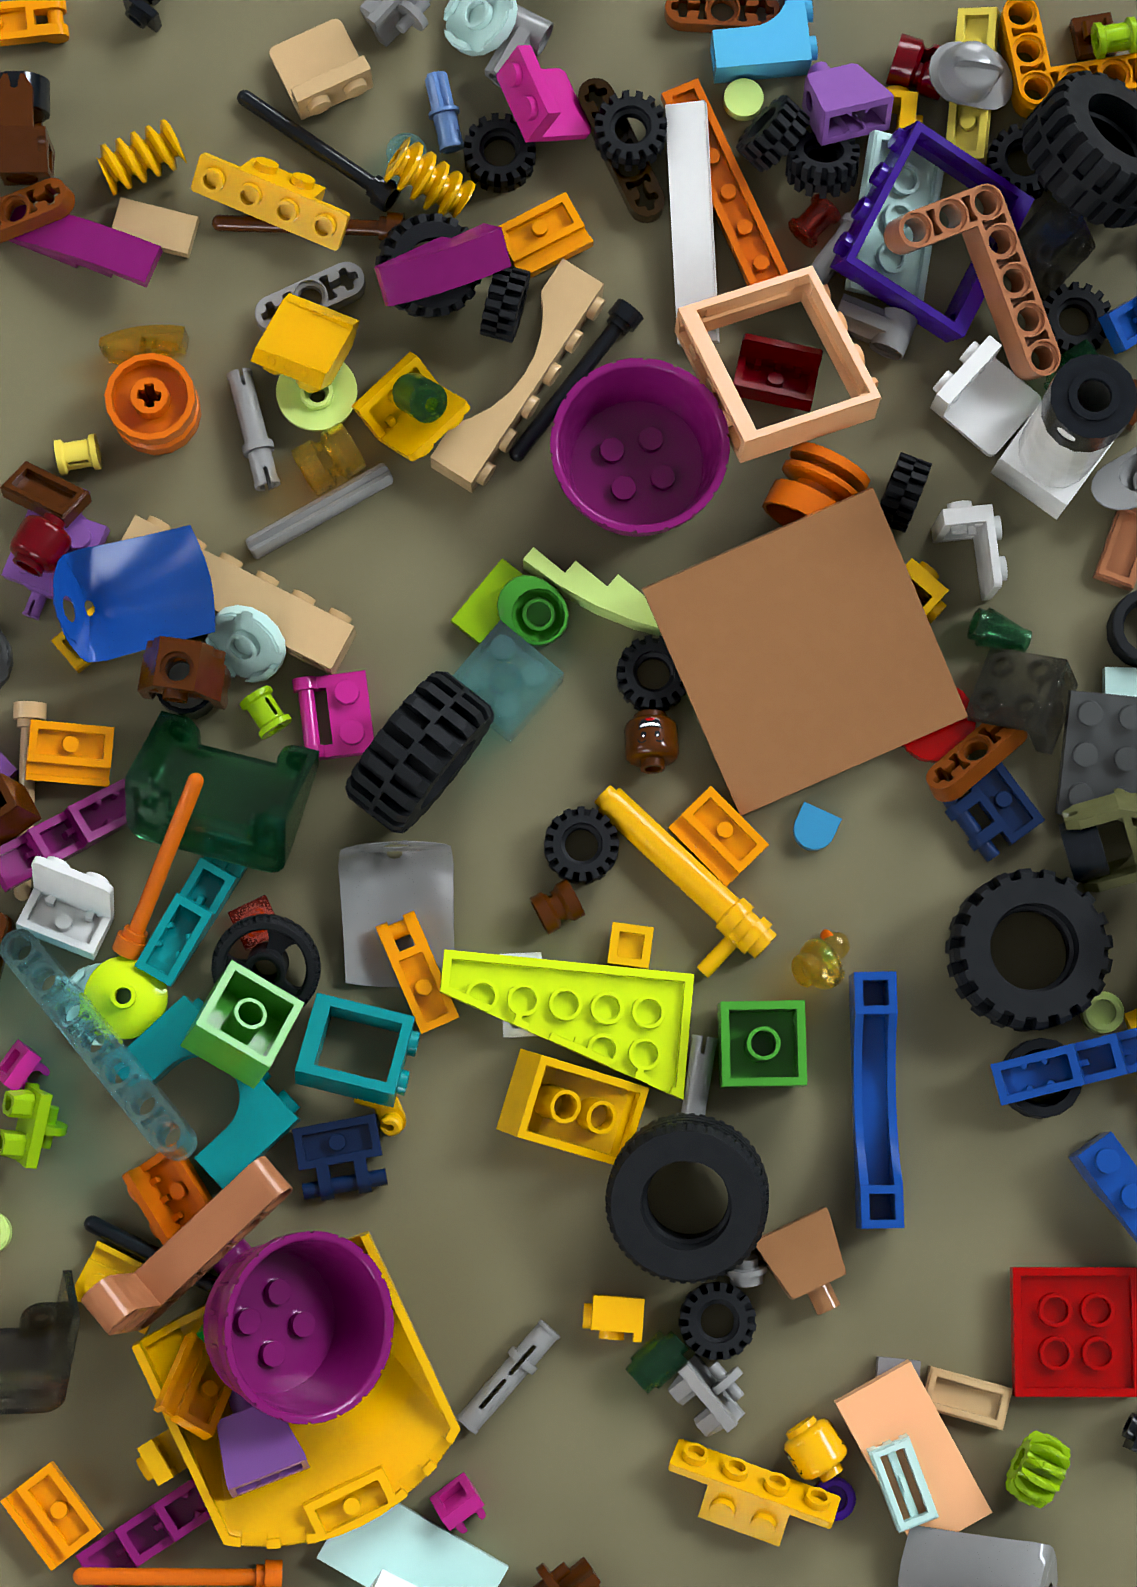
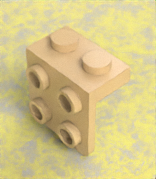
[269,19,373,120]

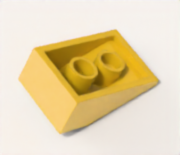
[496,1048,649,1165]

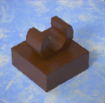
[1069,12,1117,62]

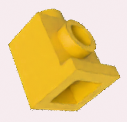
[582,1294,645,1342]

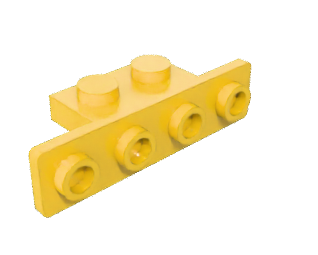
[191,152,350,251]
[668,1439,841,1547]

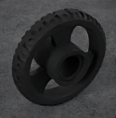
[211,914,321,1007]

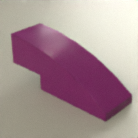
[374,223,511,307]

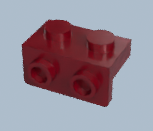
[733,333,823,412]

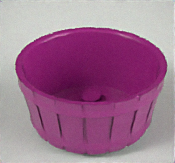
[550,358,730,537]
[203,1231,394,1425]

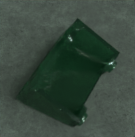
[125,711,319,873]

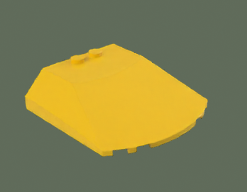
[132,1231,461,1549]

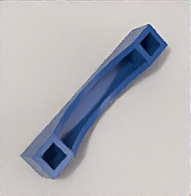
[849,971,905,1229]
[1068,1131,1137,1243]

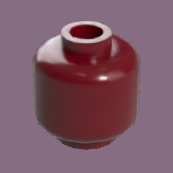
[9,512,72,577]

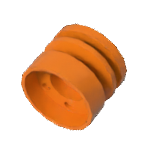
[762,442,870,526]

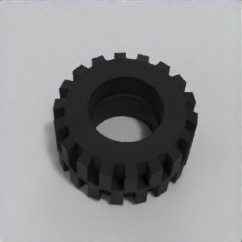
[375,213,482,318]

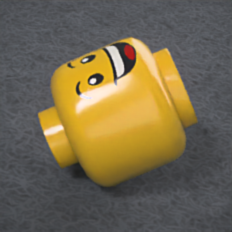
[784,1415,848,1483]

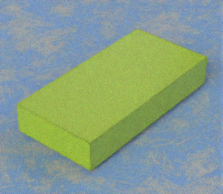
[451,558,523,648]

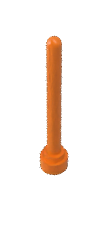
[112,773,204,960]
[73,1559,283,1587]

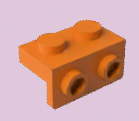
[122,1141,213,1245]

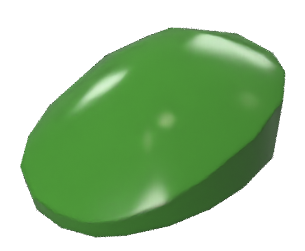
[497,575,569,646]

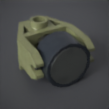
[1058,788,1137,892]

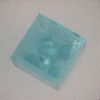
[452,620,564,744]

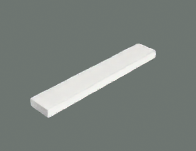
[665,100,720,347]

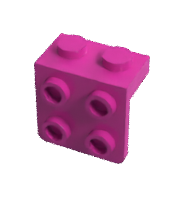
[496,45,591,143]

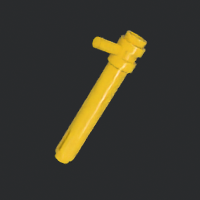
[594,785,777,978]

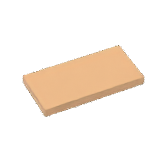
[834,1359,993,1536]

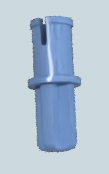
[425,71,464,154]

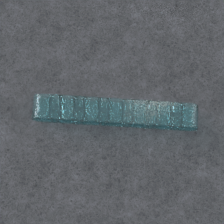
[0,929,197,1161]

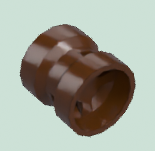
[529,879,585,935]

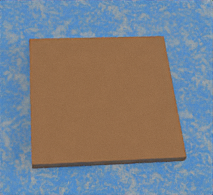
[641,487,968,816]

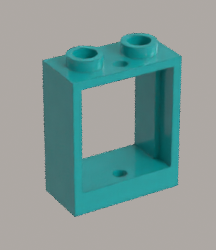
[295,993,421,1108]

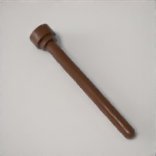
[212,212,405,241]

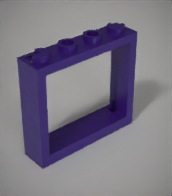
[830,121,1034,343]

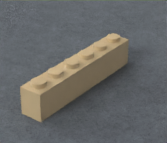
[122,515,357,675]

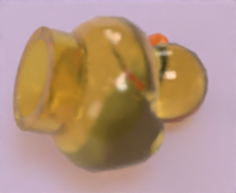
[791,929,850,990]

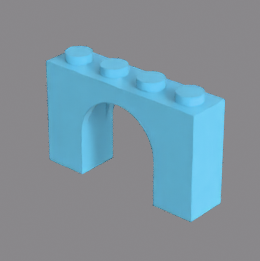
[710,0,818,84]

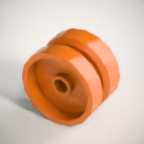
[104,353,202,456]

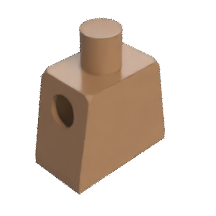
[755,1207,846,1315]

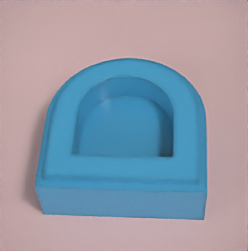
[793,802,842,851]

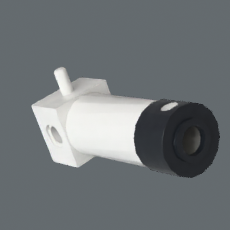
[991,354,1137,520]

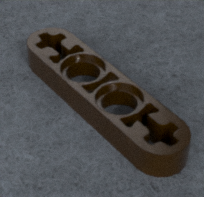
[578,78,665,223]

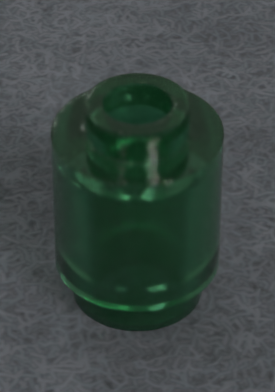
[392,373,447,423]
[625,1330,688,1394]

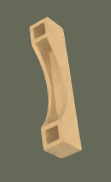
[430,259,606,493]

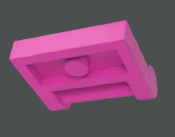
[292,670,374,762]

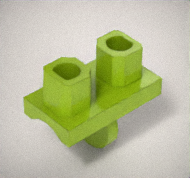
[0,1082,68,1169]

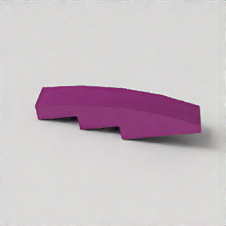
[8,205,163,288]
[0,772,158,893]
[75,1478,211,1587]

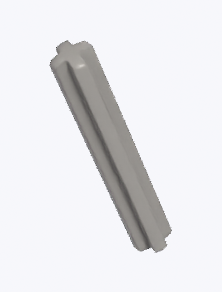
[245,463,393,559]

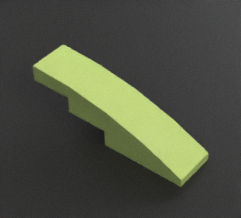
[523,547,662,636]

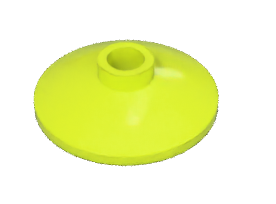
[84,956,168,1040]

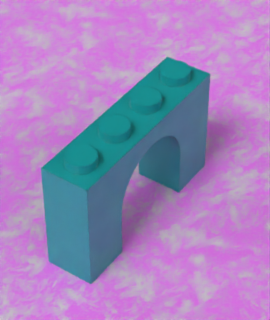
[109,995,301,1189]

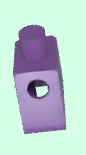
[802,61,894,146]
[217,1390,310,1498]

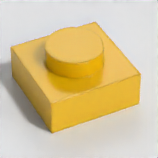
[607,922,654,969]

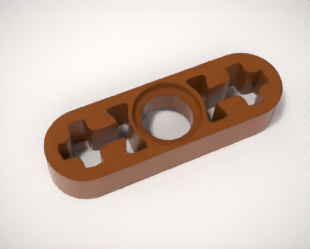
[664,0,780,33]
[0,178,75,243]
[926,708,1028,802]

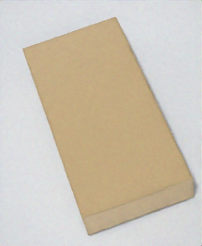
[112,197,200,258]
[924,1365,1013,1431]

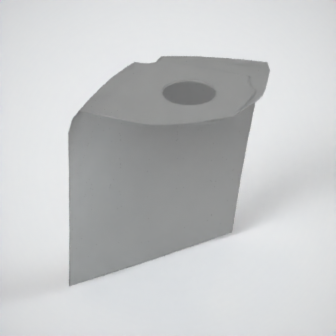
[338,840,455,987]
[898,1525,1058,1587]

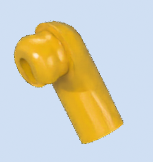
[354,1096,406,1136]

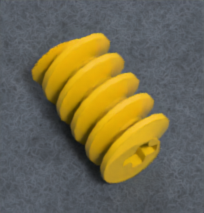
[96,119,187,196]
[383,137,476,218]

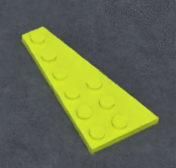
[440,949,694,1100]

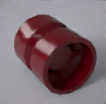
[885,33,941,101]

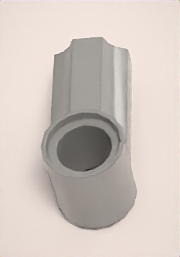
[484,5,554,88]
[837,293,918,360]

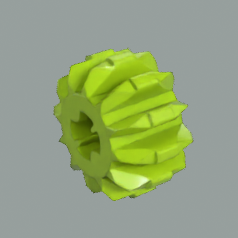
[1005,1430,1071,1509]

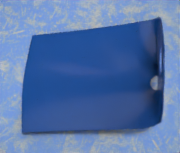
[53,525,215,662]

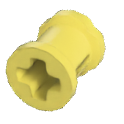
[54,433,102,476]

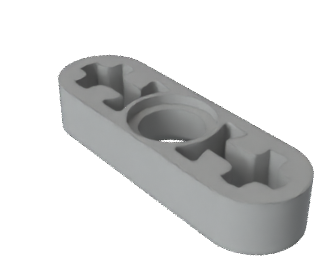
[255,262,366,333]

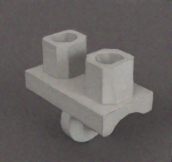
[360,0,431,47]
[668,1353,745,1437]

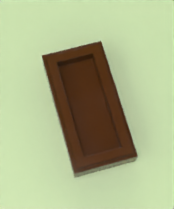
[0,461,92,528]

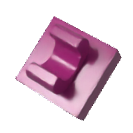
[0,1039,50,1090]
[429,1472,486,1534]

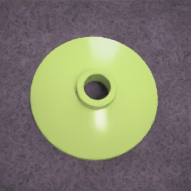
[276,362,358,431]

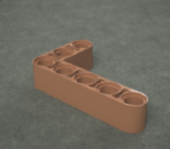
[883,183,1061,381]
[81,1155,293,1335]

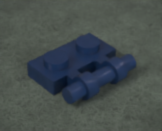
[942,762,1045,863]
[292,1114,388,1201]

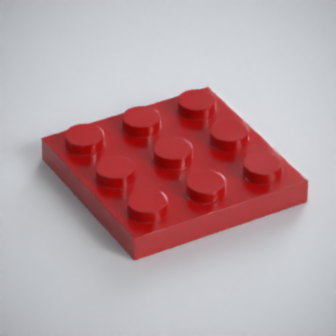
[1010,1267,1137,1397]

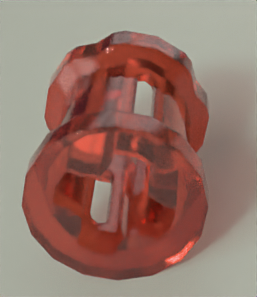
[788,194,841,248]

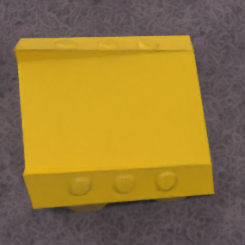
[251,293,360,393]

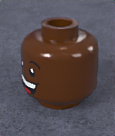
[624,709,679,774]

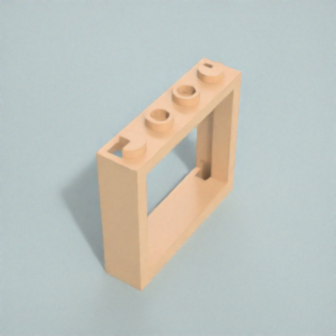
[674,265,882,463]

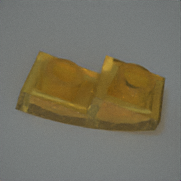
[98,325,189,365]

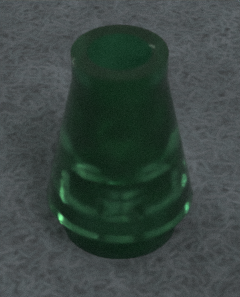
[967,607,1032,654]

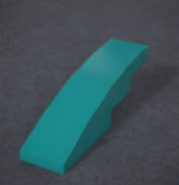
[134,822,262,987]

